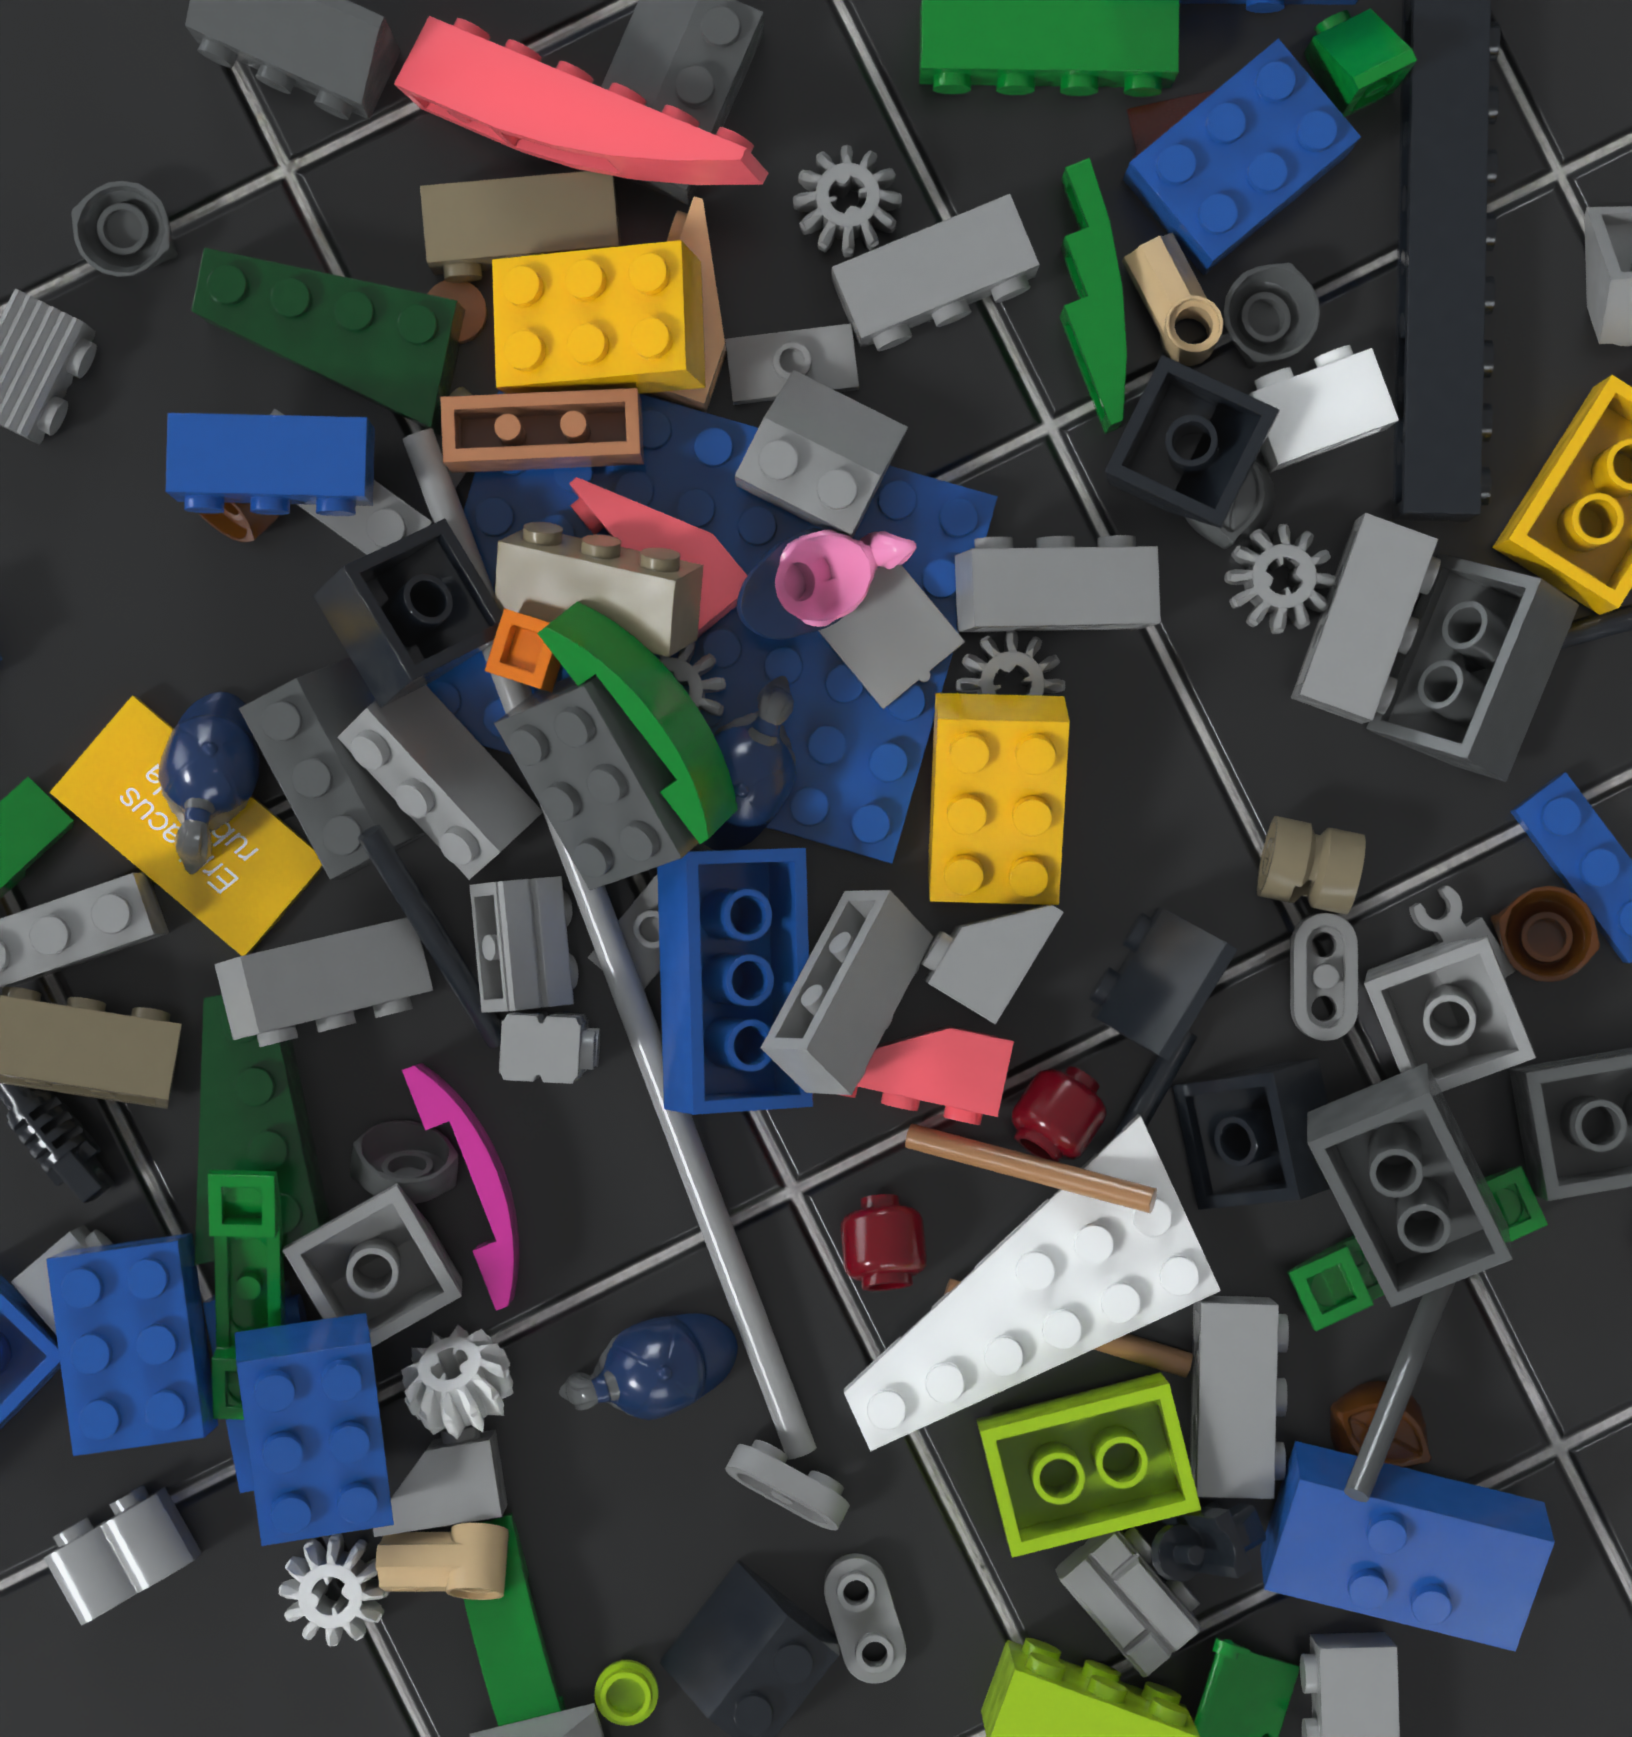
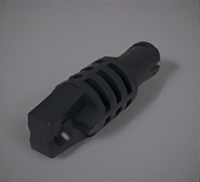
[0,1083,114,1203]

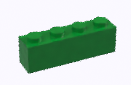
[919,0,1179,97]

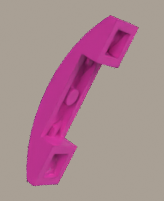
[402,1062,519,1311]

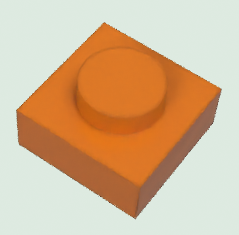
[484,608,561,693]

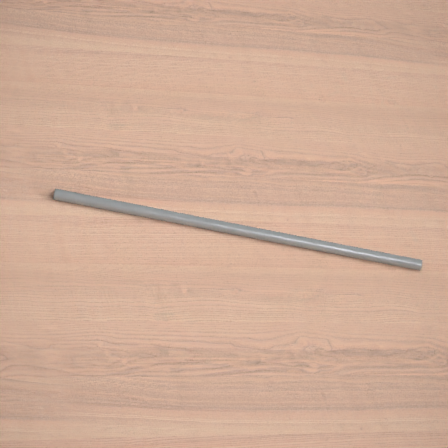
[402,428,817,1460]

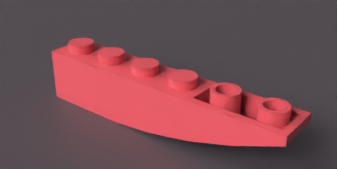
[394,16,769,185]

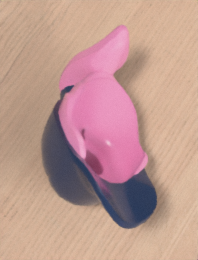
[737,528,917,639]

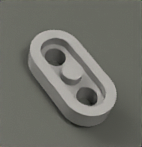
[1290,913,1358,1041]
[725,1440,850,1530]
[824,1553,906,1684]

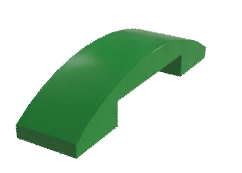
[537,601,738,844]
[1287,1165,1548,1331]
[208,1169,285,1420]
[450,1512,566,1726]

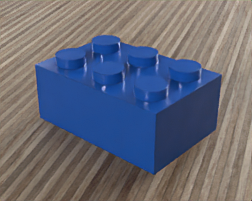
[1123,38,1361,276]
[46,1233,218,1456]
[234,1313,394,1546]

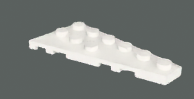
[844,1114,1221,1451]

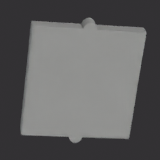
[818,565,965,710]

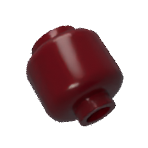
[1011,1066,1107,1162]
[840,1194,927,1291]

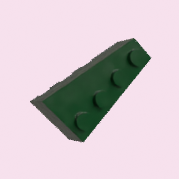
[191,247,465,436]
[194,994,331,1266]

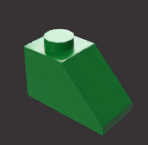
[1303,8,1417,117]

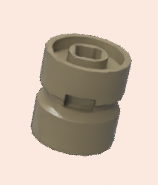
[1257,816,1366,915]

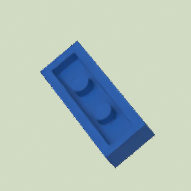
[1510,772,1632,963]

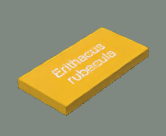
[49,695,323,956]

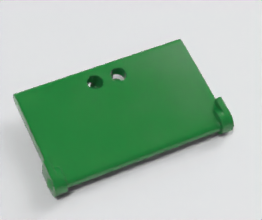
[1194,1638,1300,1737]

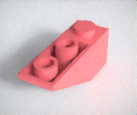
[569,477,748,638]
[841,1025,1014,1125]

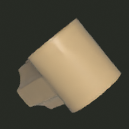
[1122,232,1223,367]
[375,1523,509,1600]

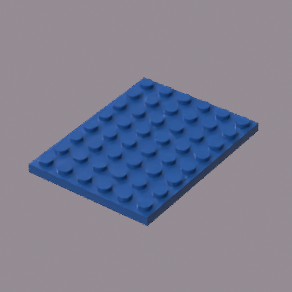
[427,390,998,864]

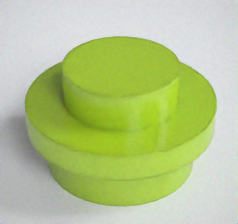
[594,1660,659,1726]

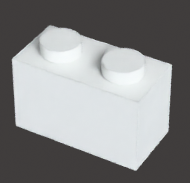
[1249,345,1399,473]

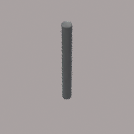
[1344,1282,1456,1502]

